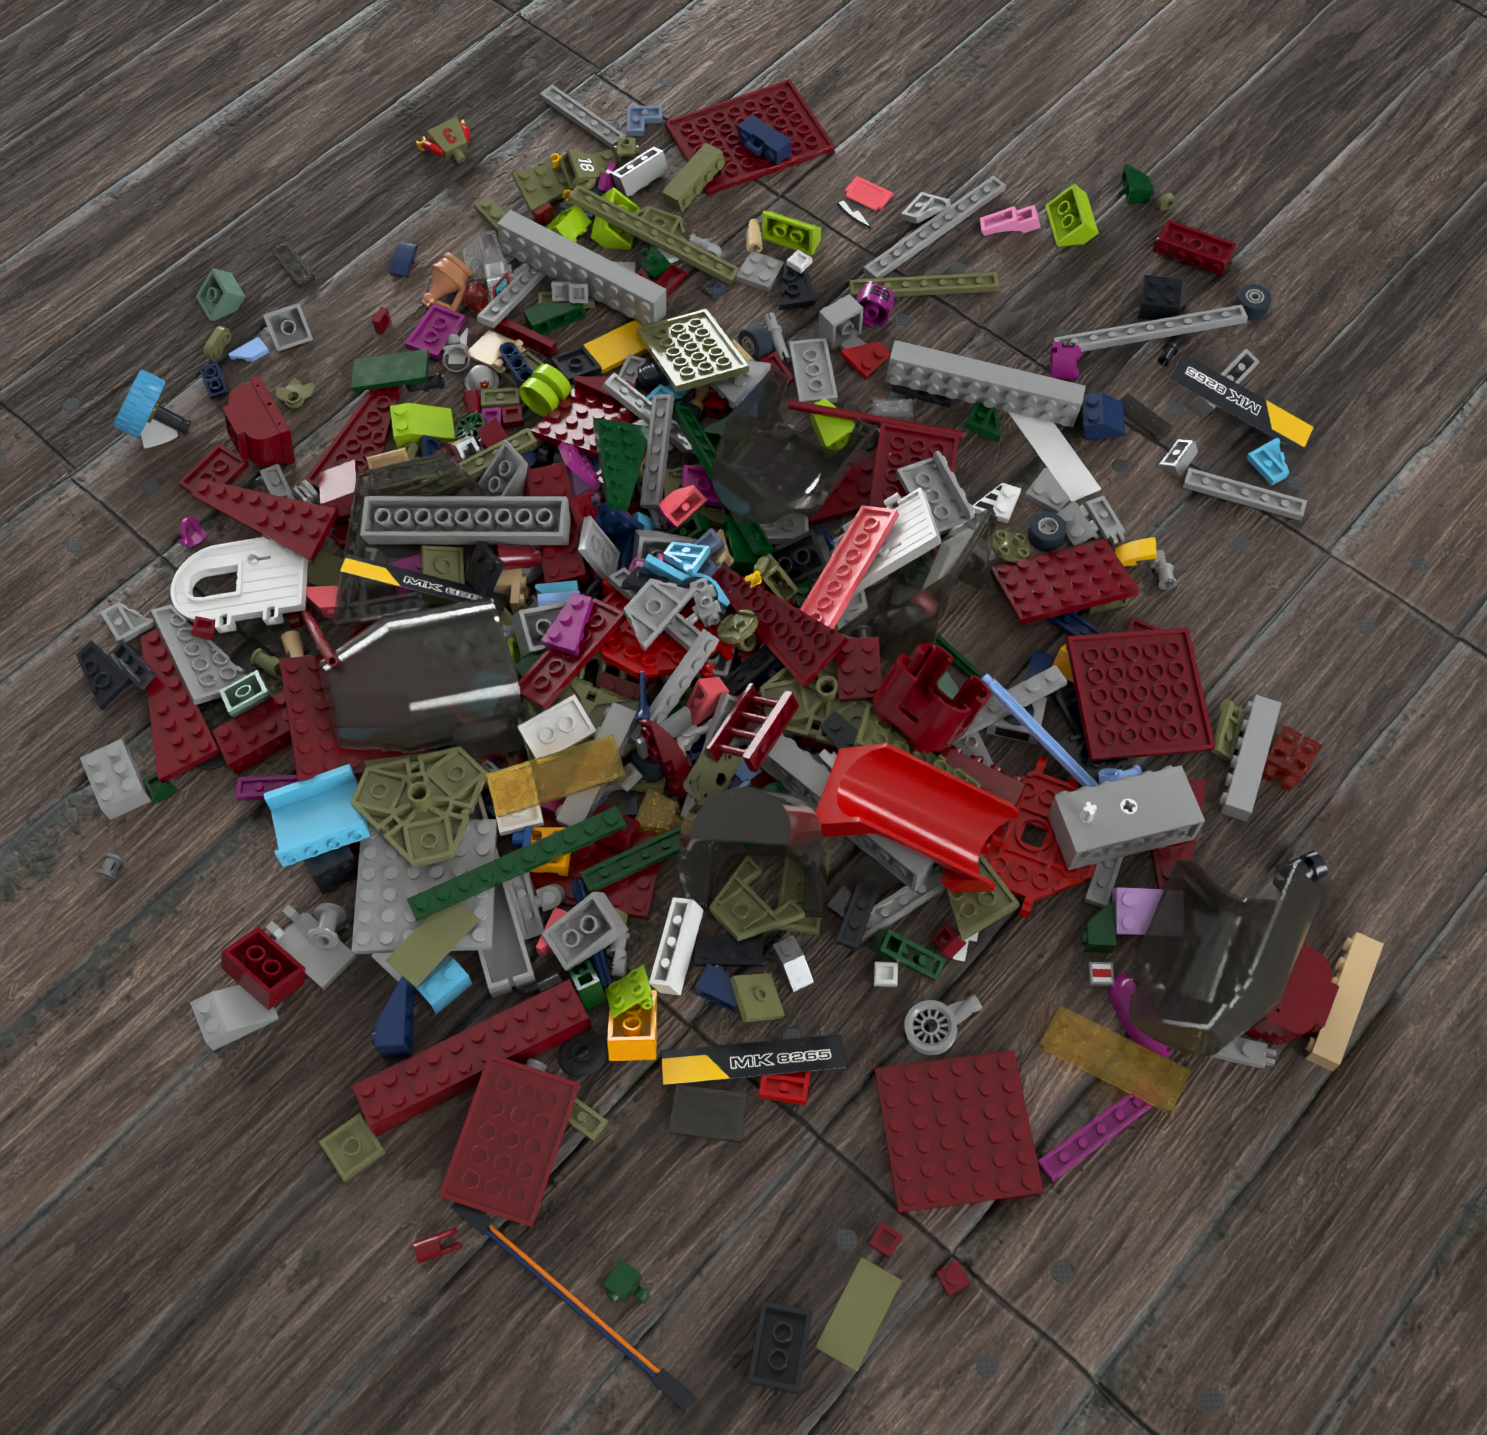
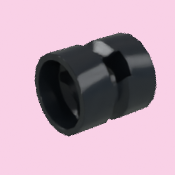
[537,445,564,468]
[1283,850,1328,890]

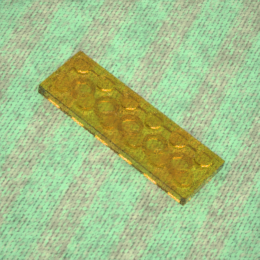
[486,734,627,818]
[1039,1005,1191,1115]

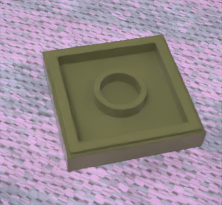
[319,1113,386,1182]

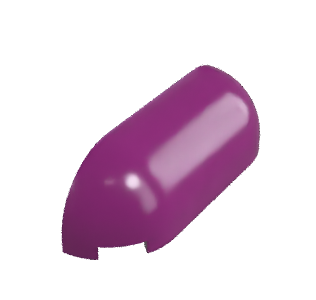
[1108,972,1171,1059]

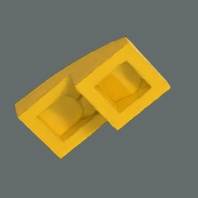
[1115,537,1157,567]

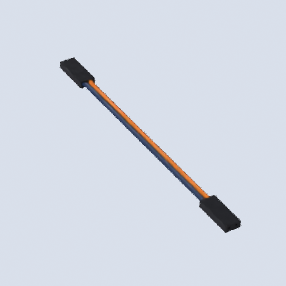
[451,1202,697,1413]

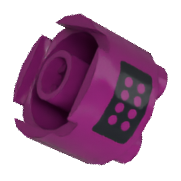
[856,281,895,328]
[1049,342,1081,381]

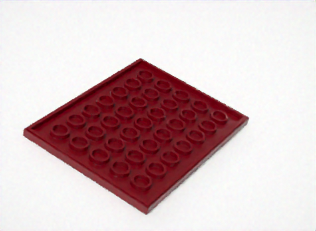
[664,79,835,196]

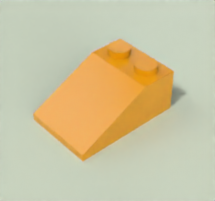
[607,990,657,1061]

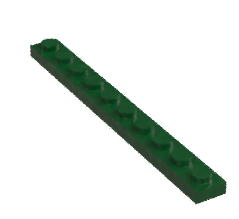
[672,405,774,555]
[580,779,790,894]
[407,806,626,921]

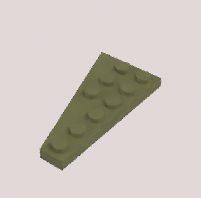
[512,149,618,215]
[854,702,981,788]
[939,853,1019,941]

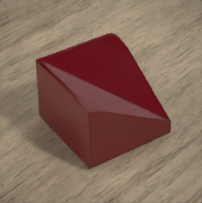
[931,923,966,958]

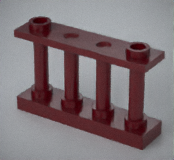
[706,683,799,773]

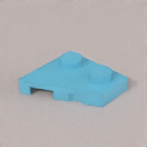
[1246,437,1289,486]
[663,542,710,576]

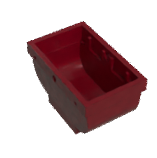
[222,376,295,467]
[1244,938,1339,1045]

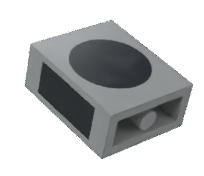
[986,689,1047,745]

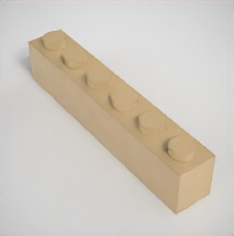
[1305,932,1384,1071]

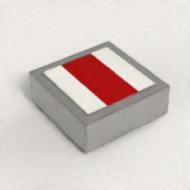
[1088,962,1114,987]

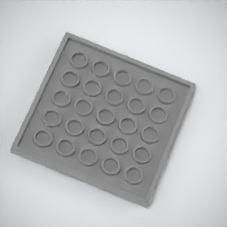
[352,819,497,954]

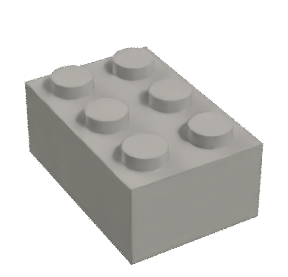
[80,739,151,820]

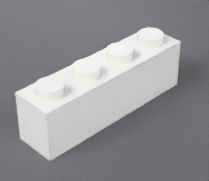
[649,898,704,996]

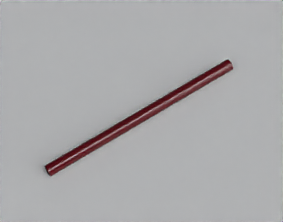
[788,400,963,441]
[298,606,338,667]

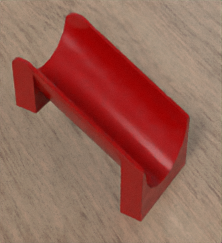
[811,744,1019,893]

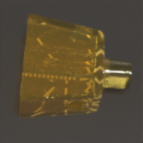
[635,788,689,834]

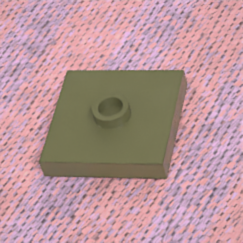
[730,973,785,1022]

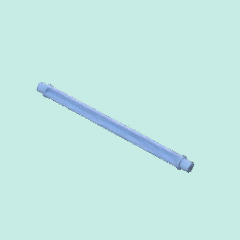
[981,673,1099,787]

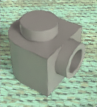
[534,884,565,912]

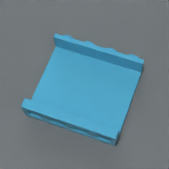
[264,764,370,867]

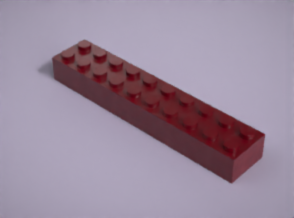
[352,979,592,1136]

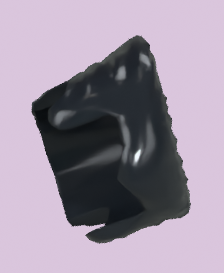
[637,361,669,392]

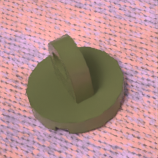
[717,610,758,652]

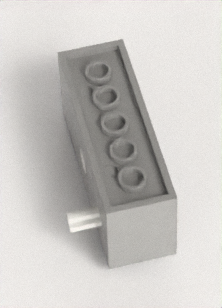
[1047,765,1205,870]

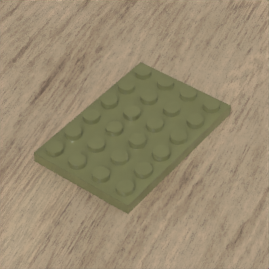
[636,309,749,393]

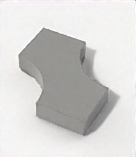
[602,763,643,798]

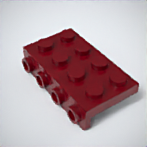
[1152,219,1237,276]
[212,691,292,774]
[941,745,1025,829]

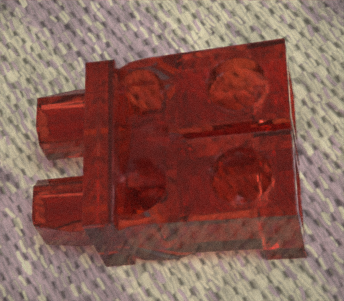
[1262,725,1323,792]

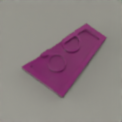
[541,592,594,656]

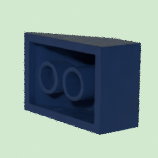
[372,976,415,1060]

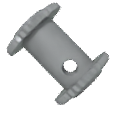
[307,903,346,949]

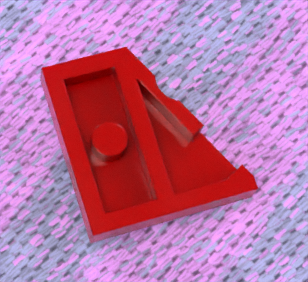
[839,341,891,380]
[758,1071,811,1105]

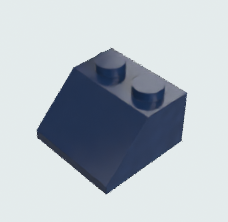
[1083,393,1125,440]

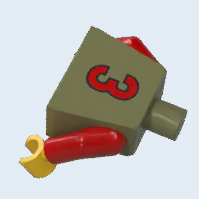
[416,117,470,164]

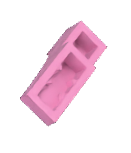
[980,205,1040,236]

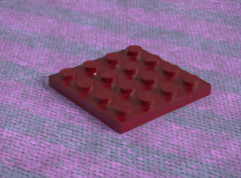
[531,389,639,460]

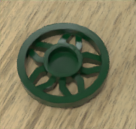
[454,412,487,443]

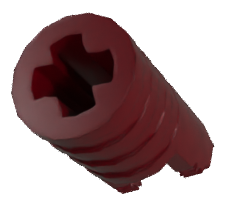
[413,1227,462,1264]

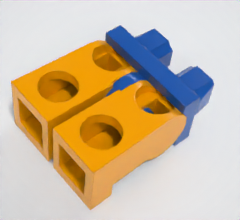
[512,827,571,876]

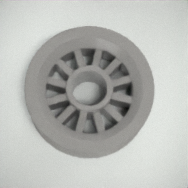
[904,1000,957,1055]

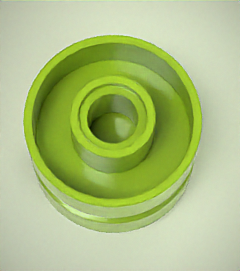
[519,364,571,417]

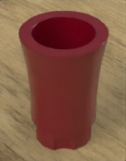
[494,543,540,571]

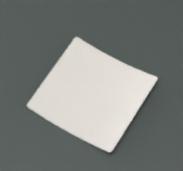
[141,419,178,448]

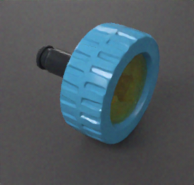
[113,370,191,438]

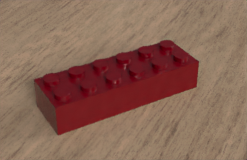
[526,462,591,585]

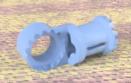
[1098,765,1143,784]

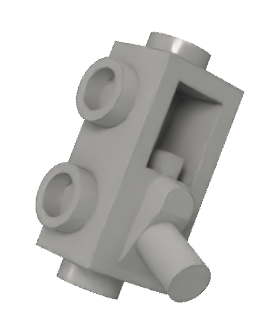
[686,578,722,627]

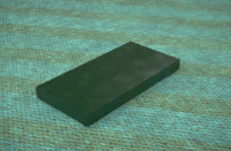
[351,349,430,392]

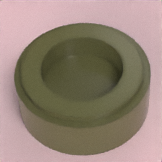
[1156,193,1175,211]

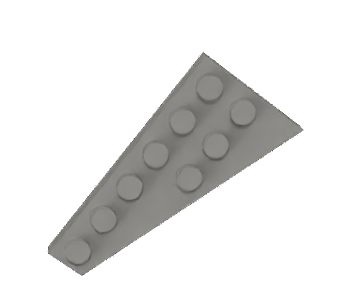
[151,605,247,705]

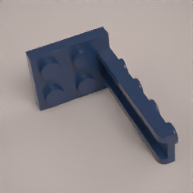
[595,502,645,600]

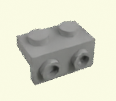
[1056,501,1099,546]

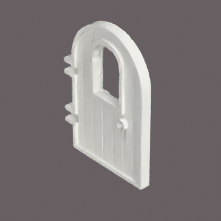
[809,487,942,595]
[171,537,308,633]

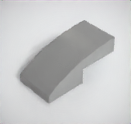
[551,281,589,303]

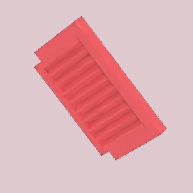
[845,176,893,211]

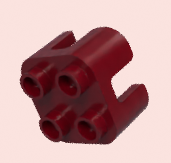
[873,642,991,754]

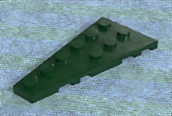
[593,418,649,511]

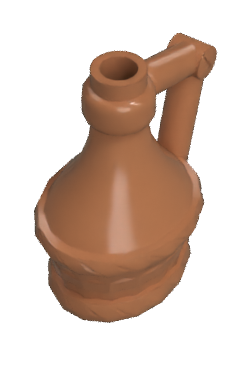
[421,252,473,313]

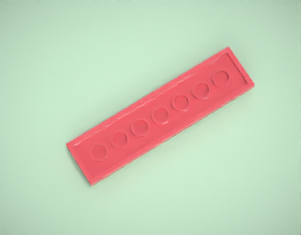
[800,505,899,629]

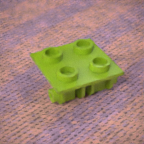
[605,965,654,1018]

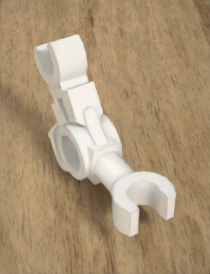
[675,718,713,757]

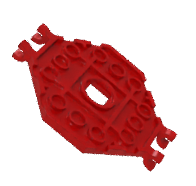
[600,578,734,679]
[980,757,1096,918]

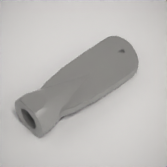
[928,994,983,1036]

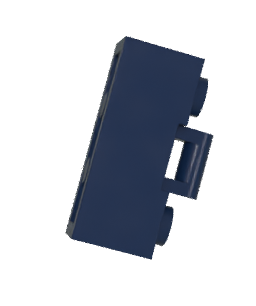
[738,115,791,164]

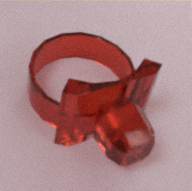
[479,749,525,782]

